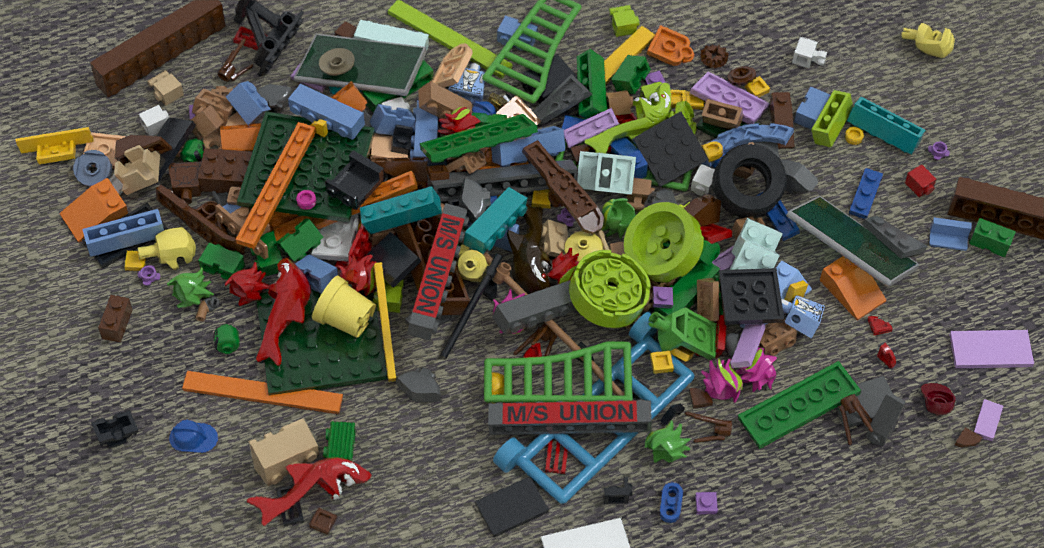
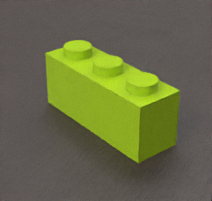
[811,90,853,147]

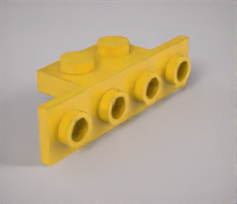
[15,127,94,164]

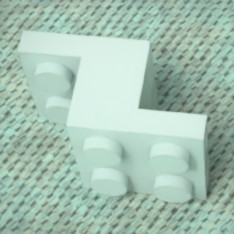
[577,151,636,194]
[730,218,782,270]

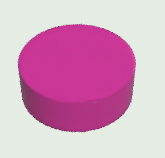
[296,190,316,210]

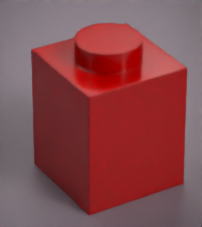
[905,164,937,198]

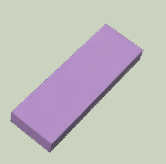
[564,108,619,149]
[731,323,766,368]

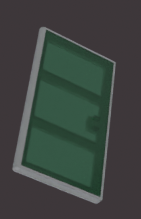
[294,34,427,96]
[786,195,920,288]

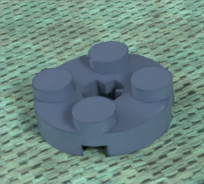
[73,150,112,187]

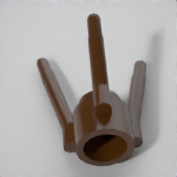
[217,39,254,82]
[513,322,557,356]
[838,393,873,445]
[685,412,732,443]

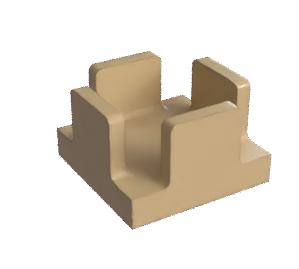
[114,145,160,195]

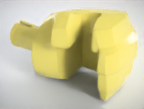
[902,23,955,58]
[137,227,196,270]
[456,244,489,282]

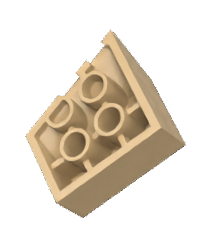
[249,418,319,486]

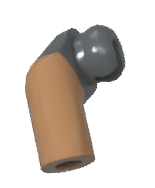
[196,297,220,322]

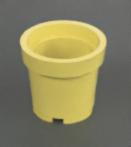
[312,276,377,337]

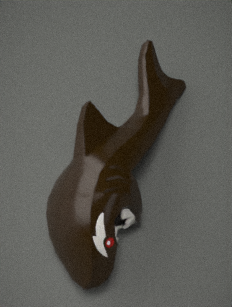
[507,204,552,294]

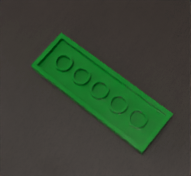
[419,114,538,163]
[738,361,861,449]

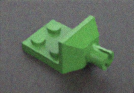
[648,307,716,360]

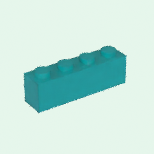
[847,97,926,155]
[360,186,442,234]
[463,187,527,254]

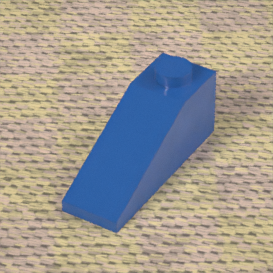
[610,137,648,179]

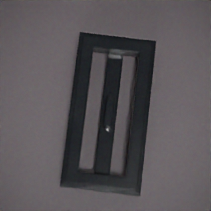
[276,484,304,527]

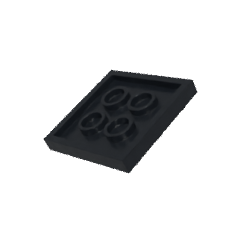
[632,111,709,187]
[718,268,784,325]

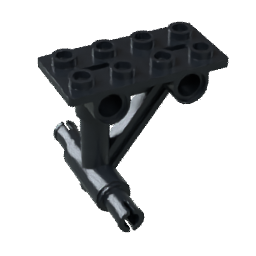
[233,0,304,77]

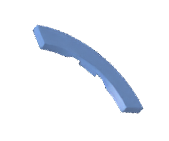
[702,123,794,167]

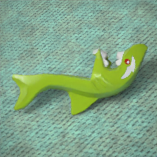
[584,82,671,154]

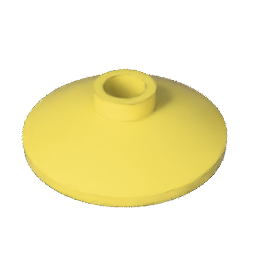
[564,231,603,261]

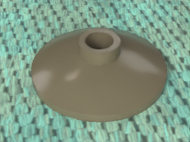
[319,48,355,75]

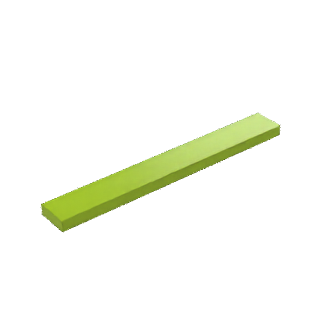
[388,0,513,79]

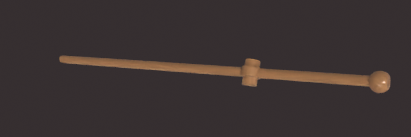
[435,203,624,396]

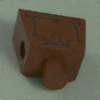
[168,162,202,205]

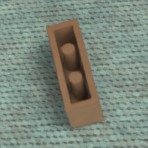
[418,81,472,119]

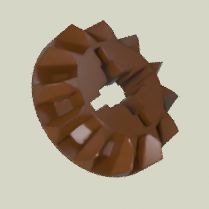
[700,43,729,68]
[728,66,756,86]

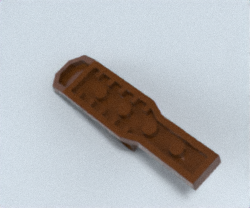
[522,140,604,235]
[156,184,245,255]

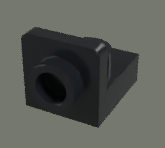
[391,124,413,155]
[603,477,633,504]

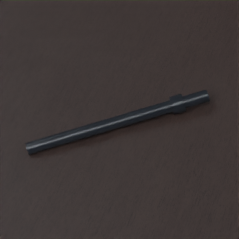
[440,253,503,358]

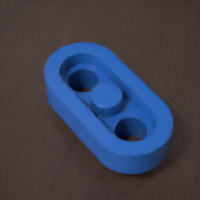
[659,482,683,523]

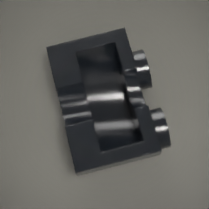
[91,411,138,448]

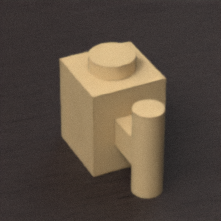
[147,70,184,106]

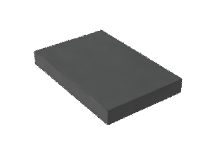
[835,376,893,428]

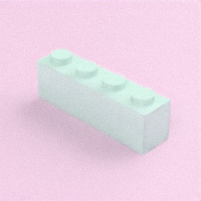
[354,20,429,60]

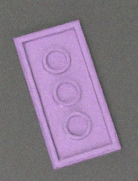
[690,72,770,124]
[949,330,1034,368]

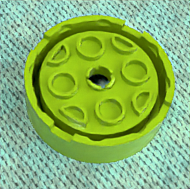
[624,202,704,283]
[569,250,651,328]

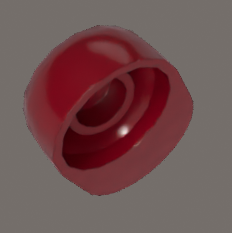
[921,383,956,415]

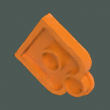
[646,25,694,66]

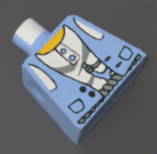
[449,63,485,104]
[781,296,825,338]

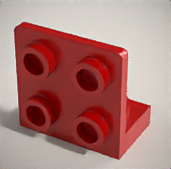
[335,224,372,270]

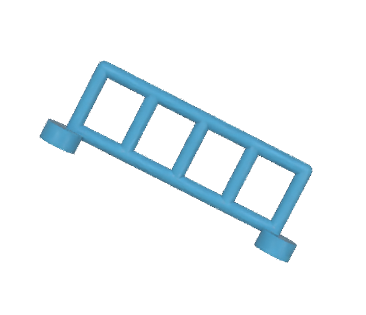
[493,312,694,504]

